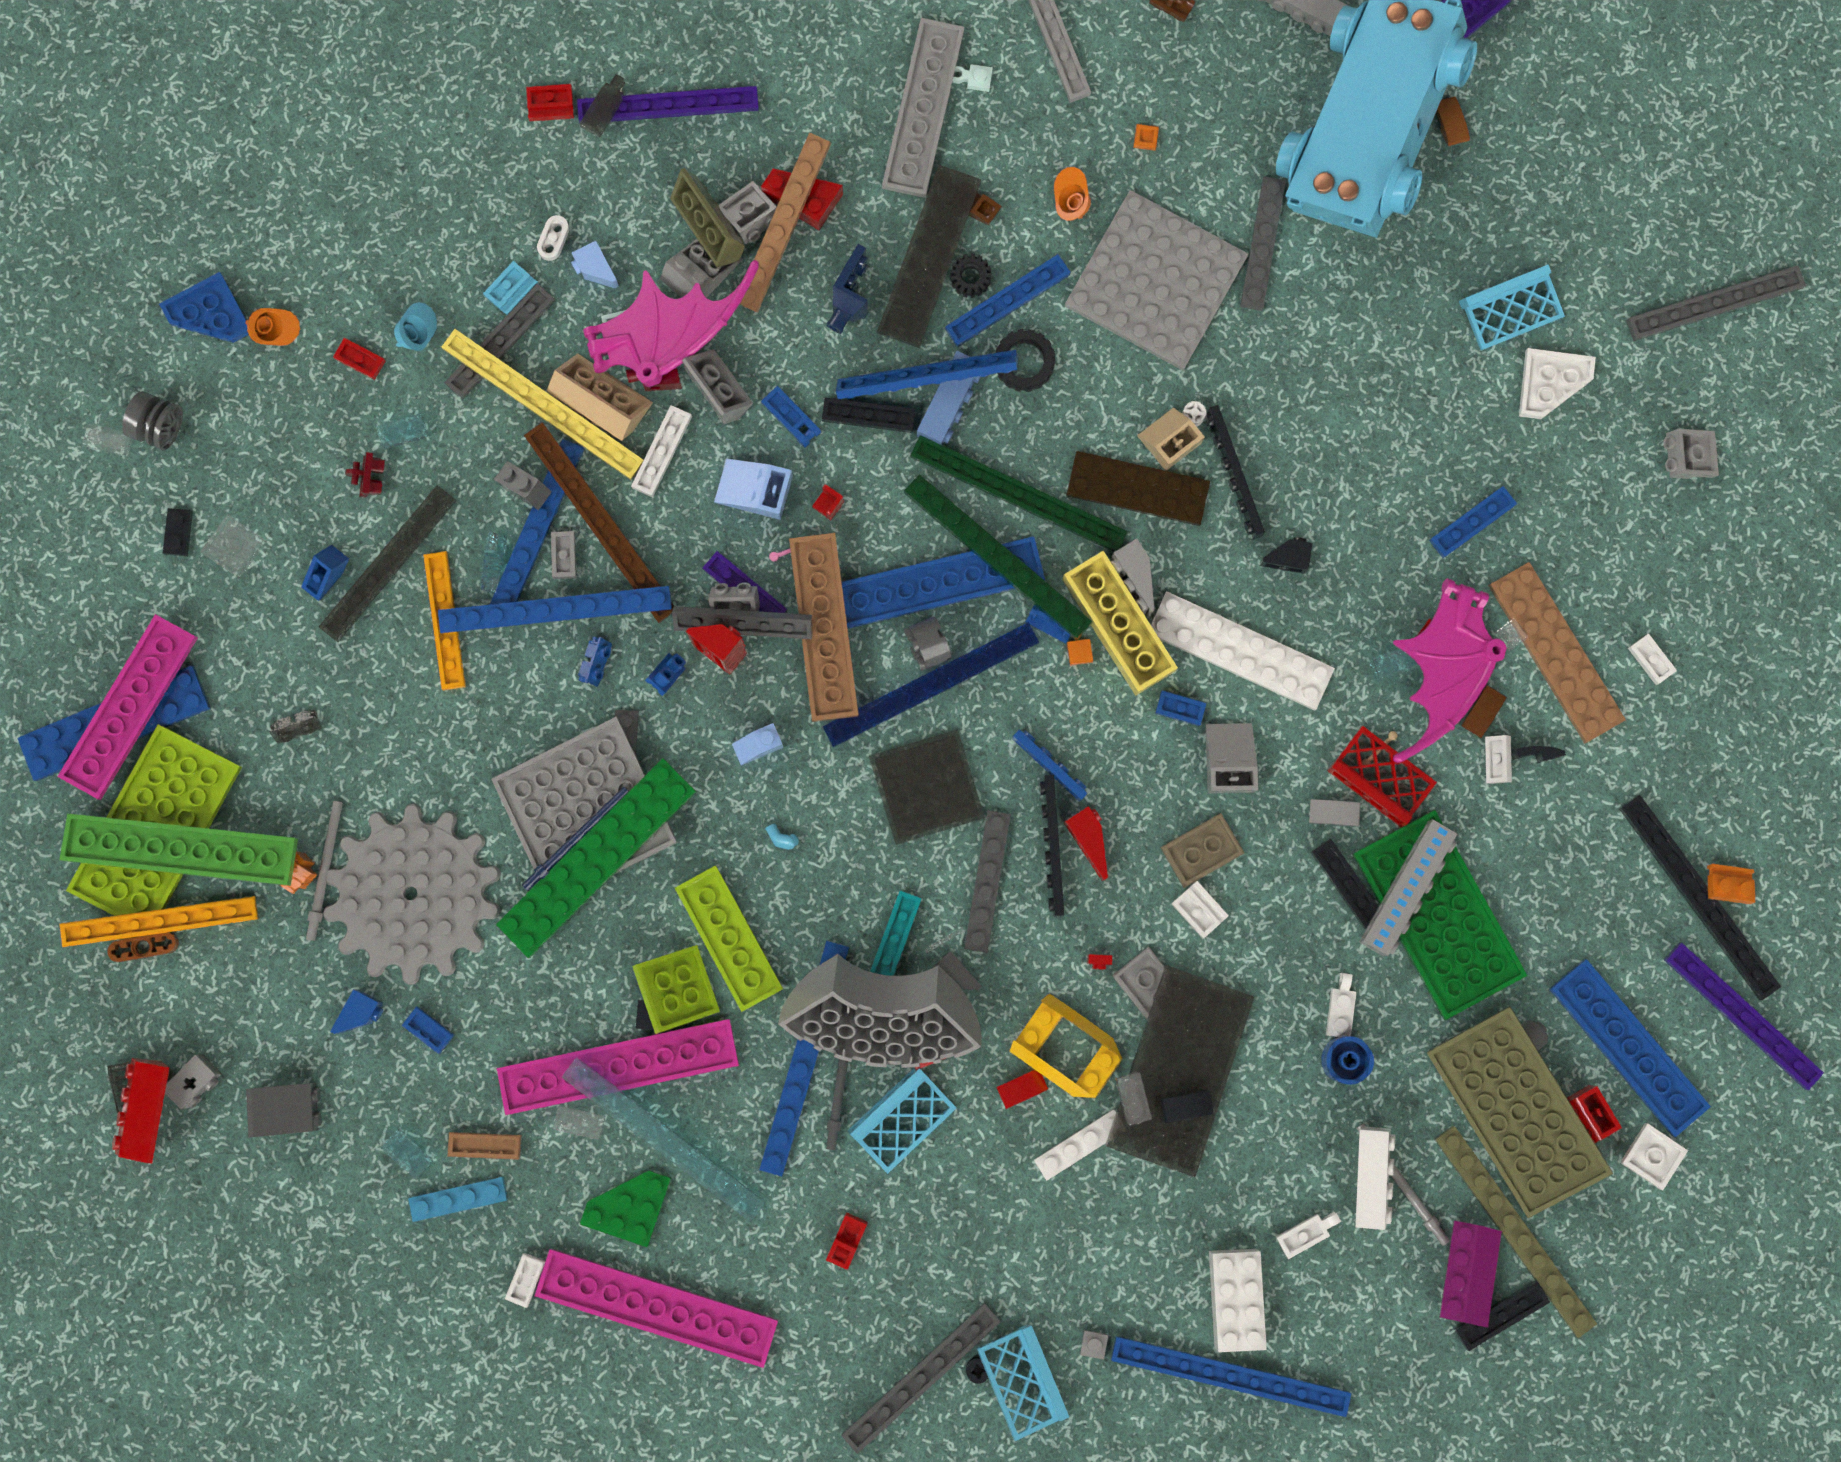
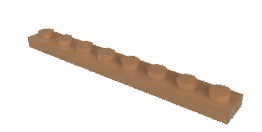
[740,132,831,312]

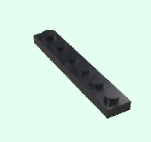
[1205,405,1265,540]
[1040,775,1064,917]

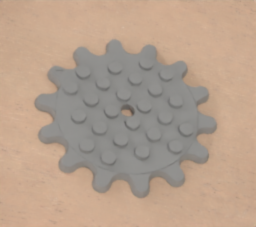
[323,803,501,985]

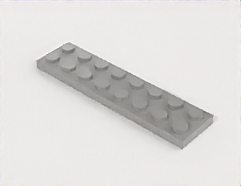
[882,18,965,198]

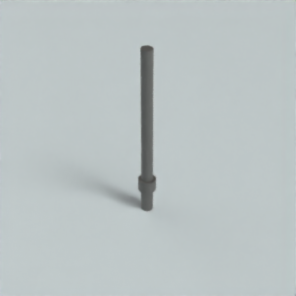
[826,1059,848,1150]

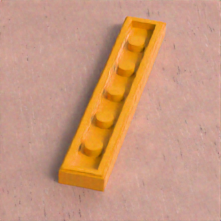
[423,551,466,691]

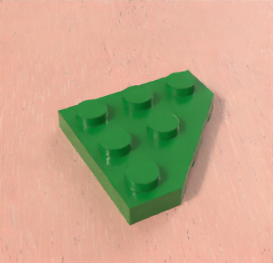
[580,1170,671,1247]

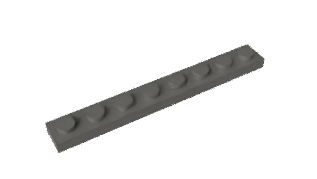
[1626,265,1806,341]
[841,1302,1001,1454]

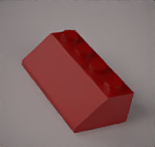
[686,624,747,675]
[112,1058,169,1164]

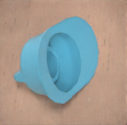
[394,302,437,351]

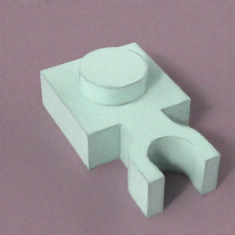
[952,64,993,92]

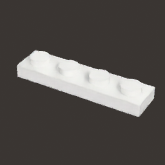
[631,405,692,498]
[1034,1109,1127,1181]

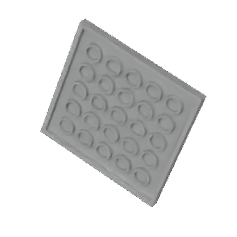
[1065,190,1248,371]
[491,717,678,881]

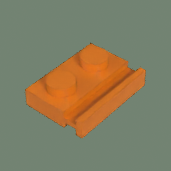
[1707,864,1755,904]

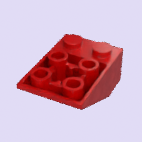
[1567,1085,1622,1143]

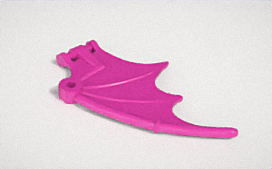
[583,260,759,387]
[1393,578,1507,763]

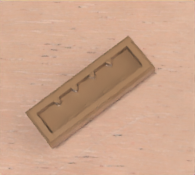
[447,1132,522,1160]

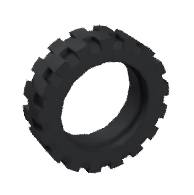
[996,329,1055,392]

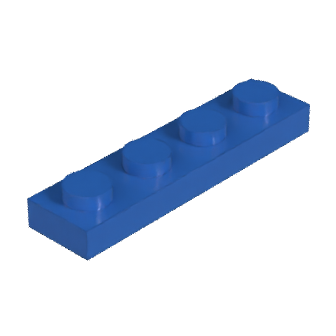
[1429,486,1517,558]
[1012,730,1087,802]

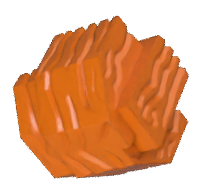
[280,851,317,894]

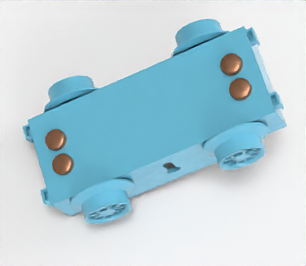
[1276,0,1477,238]

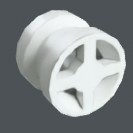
[1182,401,1206,427]

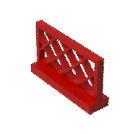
[1327,726,1437,828]

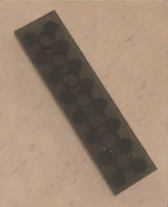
[877,165,981,348]

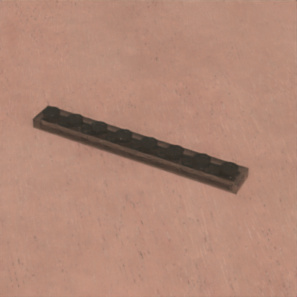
[318,485,456,642]

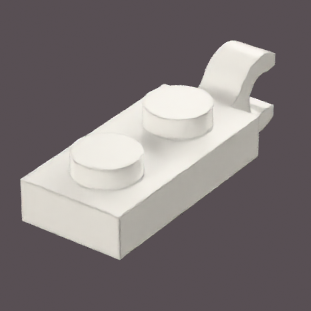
[1326,973,1356,1037]
[1276,1212,1341,1259]

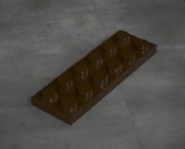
[1066,451,1210,526]

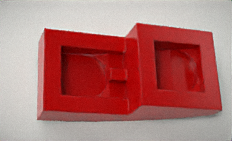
[996,1069,1048,1109]
[826,1212,868,1270]

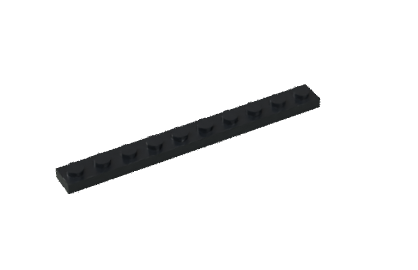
[1619,795,1781,1000]

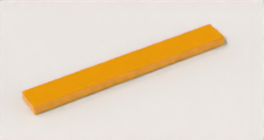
[59,896,258,947]

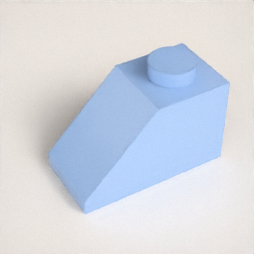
[571,241,619,288]
[732,723,784,766]

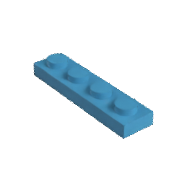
[408,1177,508,1222]

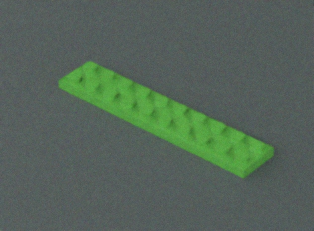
[59,813,298,886]

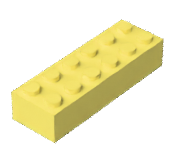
[1062,551,1178,696]

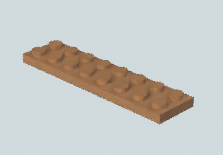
[789,533,859,722]
[1488,562,1626,744]

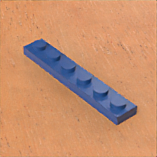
[945,254,1071,348]

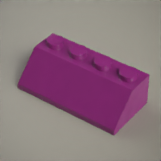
[1439,1221,1502,1327]

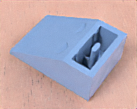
[714,459,793,520]

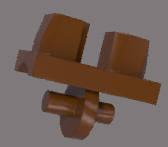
[1149,0,1196,22]

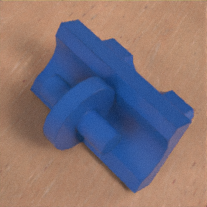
[645,653,686,696]

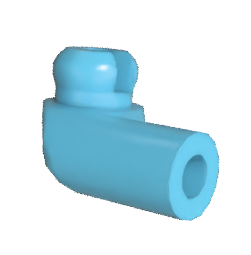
[765,823,799,850]

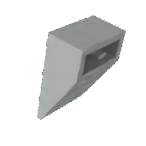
[660,239,743,298]
[1110,539,1154,619]
[1205,723,1258,794]

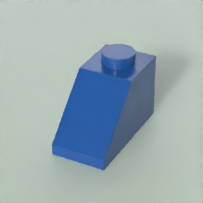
[301,545,349,601]
[330,989,383,1034]

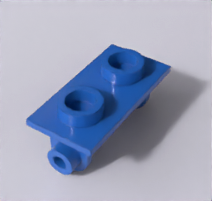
[1025,605,1070,644]
[578,637,612,687]

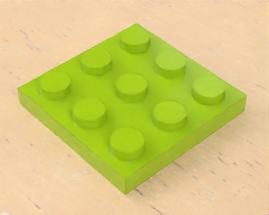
[632,945,720,1034]

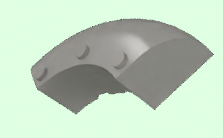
[778,954,982,1068]

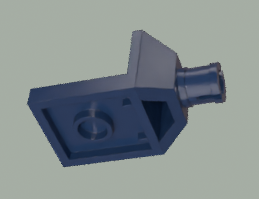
[826,244,868,334]

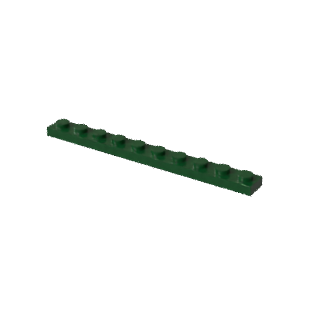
[910,435,1128,552]
[904,474,1092,640]

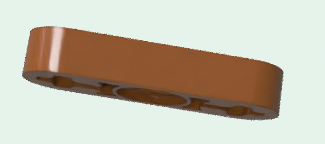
[107,932,179,962]

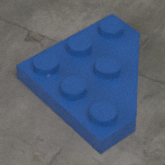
[159,272,249,343]

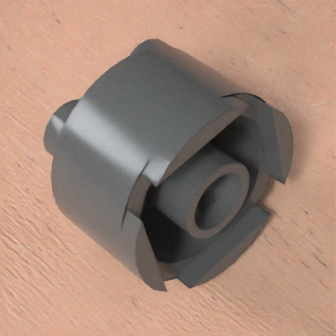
[904,617,951,671]

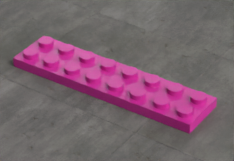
[57,614,198,800]

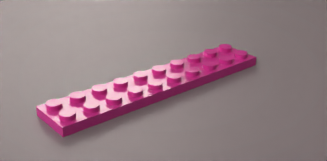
[497,1019,739,1115]
[535,1248,778,1368]

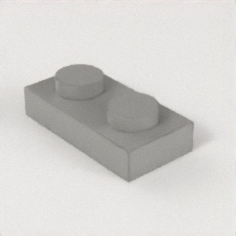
[551,531,577,579]

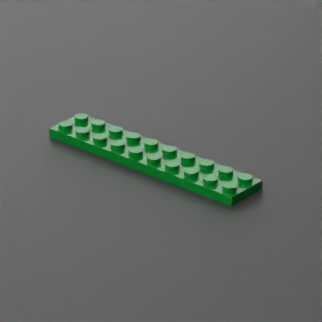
[496,758,697,958]

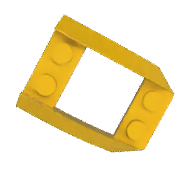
[1009,993,1123,1098]

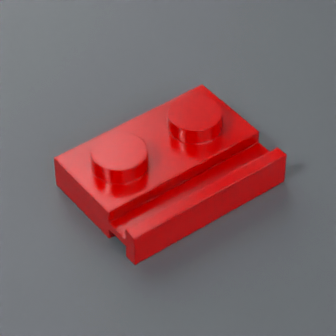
[526,84,574,122]

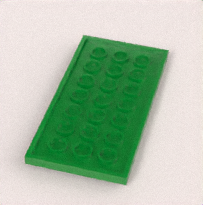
[1352,810,1528,1020]

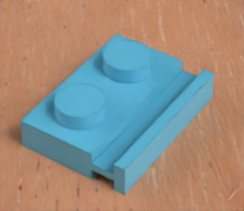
[483,261,539,316]

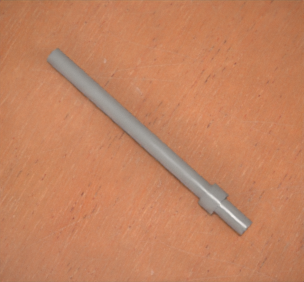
[306,801,343,941]
[1356,1123,1450,1246]

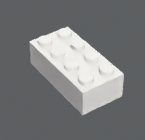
[1356,1127,1395,1230]
[1209,1249,1267,1352]

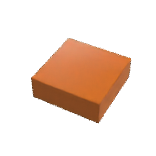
[1133,124,1159,151]
[1067,639,1093,666]

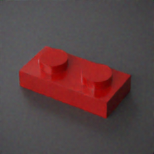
[333,338,386,381]

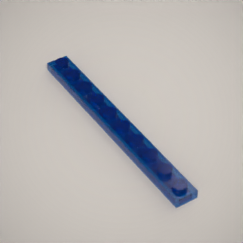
[823,622,1039,748]

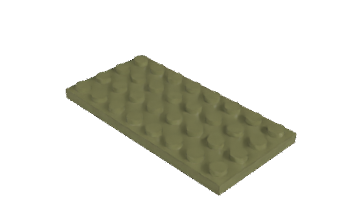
[1427,1006,1613,1218]

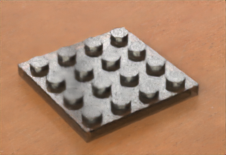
[869,729,985,845]

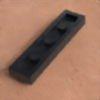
[822,397,915,433]
[1310,839,1379,929]
[1454,1281,1550,1351]

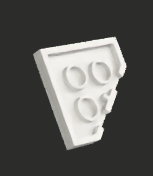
[1519,348,1596,419]

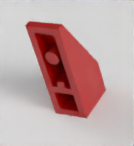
[1064,806,1108,881]

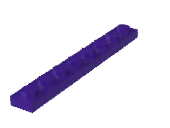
[577,86,759,124]
[1664,943,1824,1090]

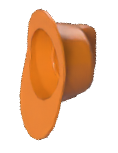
[1054,167,1091,221]
[246,308,300,346]

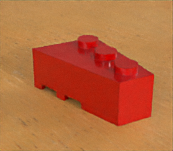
[761,168,843,231]

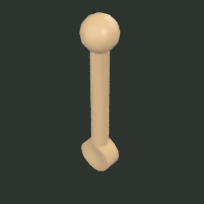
[1362,731,1398,765]

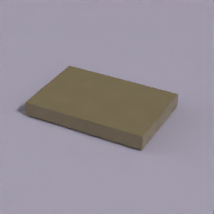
[1160,813,1244,888]

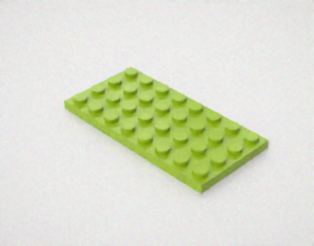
[66,724,242,916]

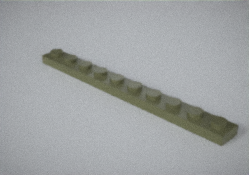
[1434,1126,1597,1338]

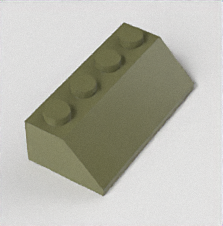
[670,168,745,268]

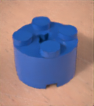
[1321,1036,1374,1085]

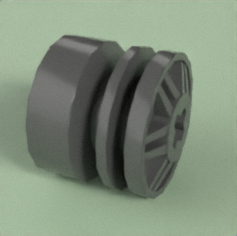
[122,391,183,450]

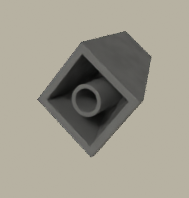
[246,1083,322,1138]

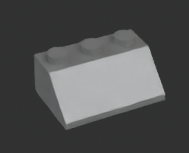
[682,349,753,424]

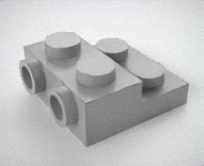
[719,181,777,244]
[1663,429,1719,479]
[708,583,760,636]

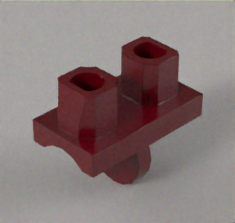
[345,452,385,498]

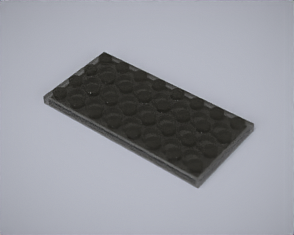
[1105,965,1254,1177]

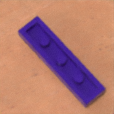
[702,551,788,613]

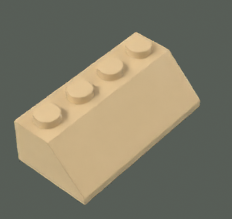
[546,353,653,441]

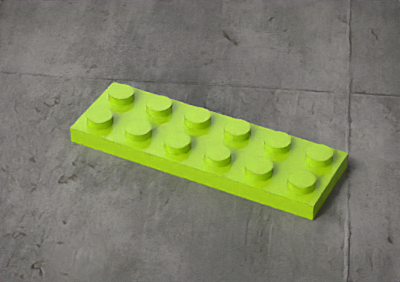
[675,865,783,1012]

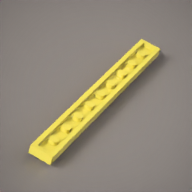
[442,329,644,480]

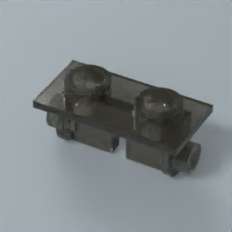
[269,709,322,744]

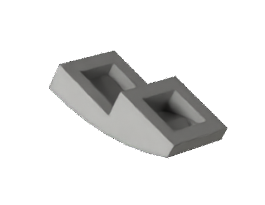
[1309,799,1361,826]

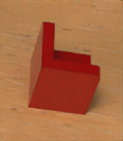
[812,484,844,521]

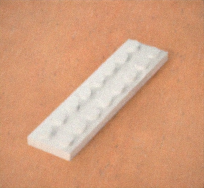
[1151,591,1335,711]

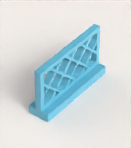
[1459,265,1565,350]
[848,1067,956,1174]
[977,1325,1069,1441]

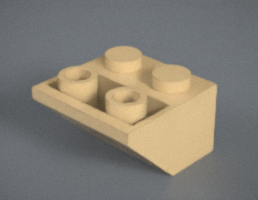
[1138,408,1205,471]

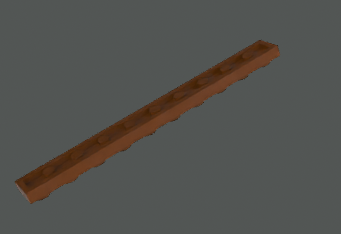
[524,422,675,623]

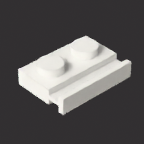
[1171,881,1229,939]

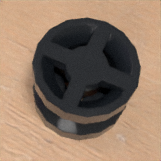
[966,1357,988,1384]

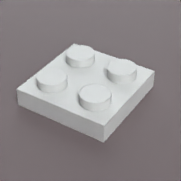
[1620,1123,1688,1190]

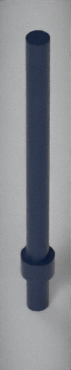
[522,786,629,891]

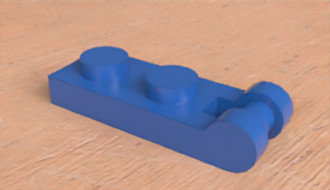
[761,386,822,448]

